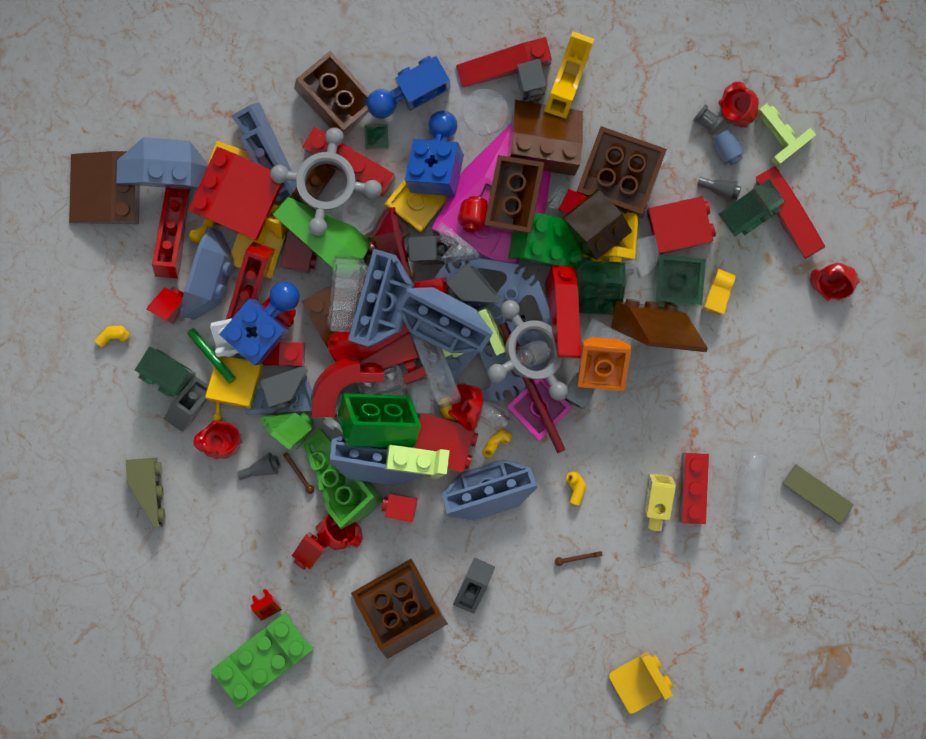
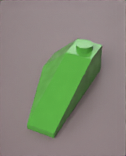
[273,197,370,280]
[260,412,315,450]
[303,428,384,529]

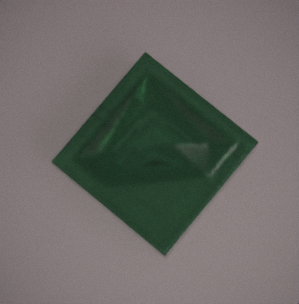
[364,124,389,149]

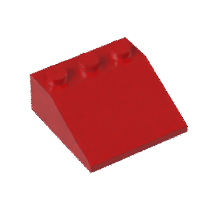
[188,146,283,241]

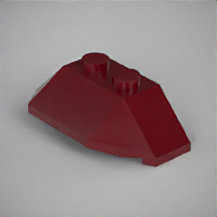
[368,207,415,287]

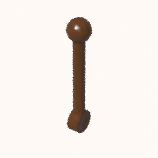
[283,452,315,494]
[554,551,603,566]

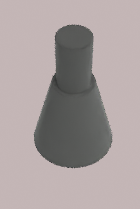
[697,177,741,203]
[237,452,281,480]

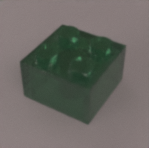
[719,179,785,237]
[653,254,706,307]
[576,261,626,315]
[135,346,196,397]

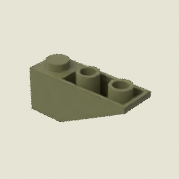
[126,457,166,528]

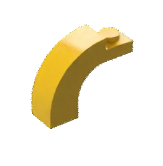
[544,31,594,119]

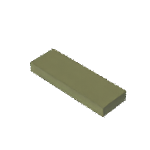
[782,464,854,524]

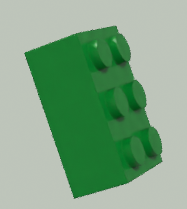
[508,212,583,271]
[337,393,421,448]

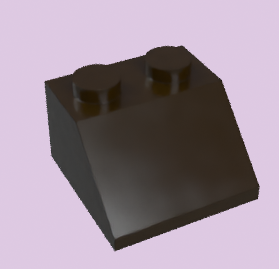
[562,189,632,260]

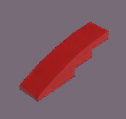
[756,166,825,259]

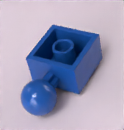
[366,56,450,119]
[405,111,464,197]
[219,281,300,366]

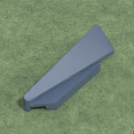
[231,102,297,202]

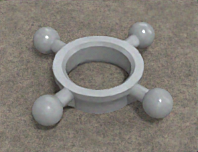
[270,127,382,236]
[488,300,568,401]

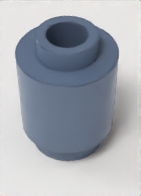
[713,129,745,165]

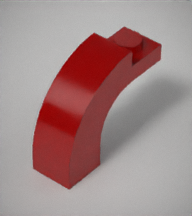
[311,356,384,417]

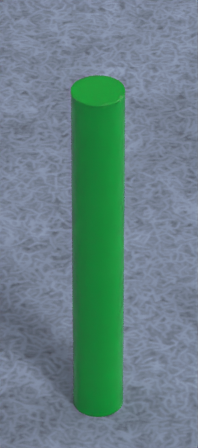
[187,328,236,384]

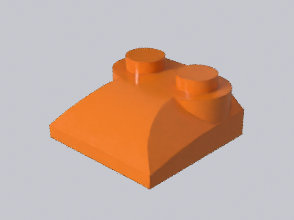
[577,337,631,391]

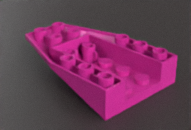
[432,123,551,271]

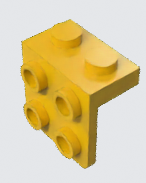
[583,212,638,264]
[609,651,674,714]

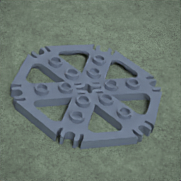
[410,255,552,402]

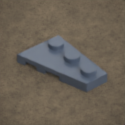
[244,375,312,414]

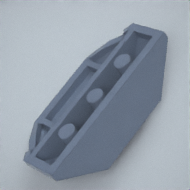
[116,137,209,190]
[180,226,234,320]
[348,249,414,347]
[396,287,493,353]
[329,435,423,486]
[441,460,537,521]

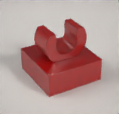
[403,359,428,385]
[250,589,282,621]

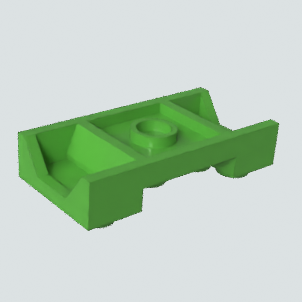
[210,612,314,708]

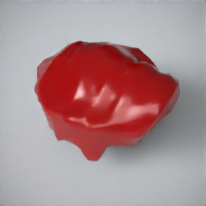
[718,82,759,128]
[810,263,860,301]
[448,383,483,431]
[193,421,243,459]
[316,514,363,550]

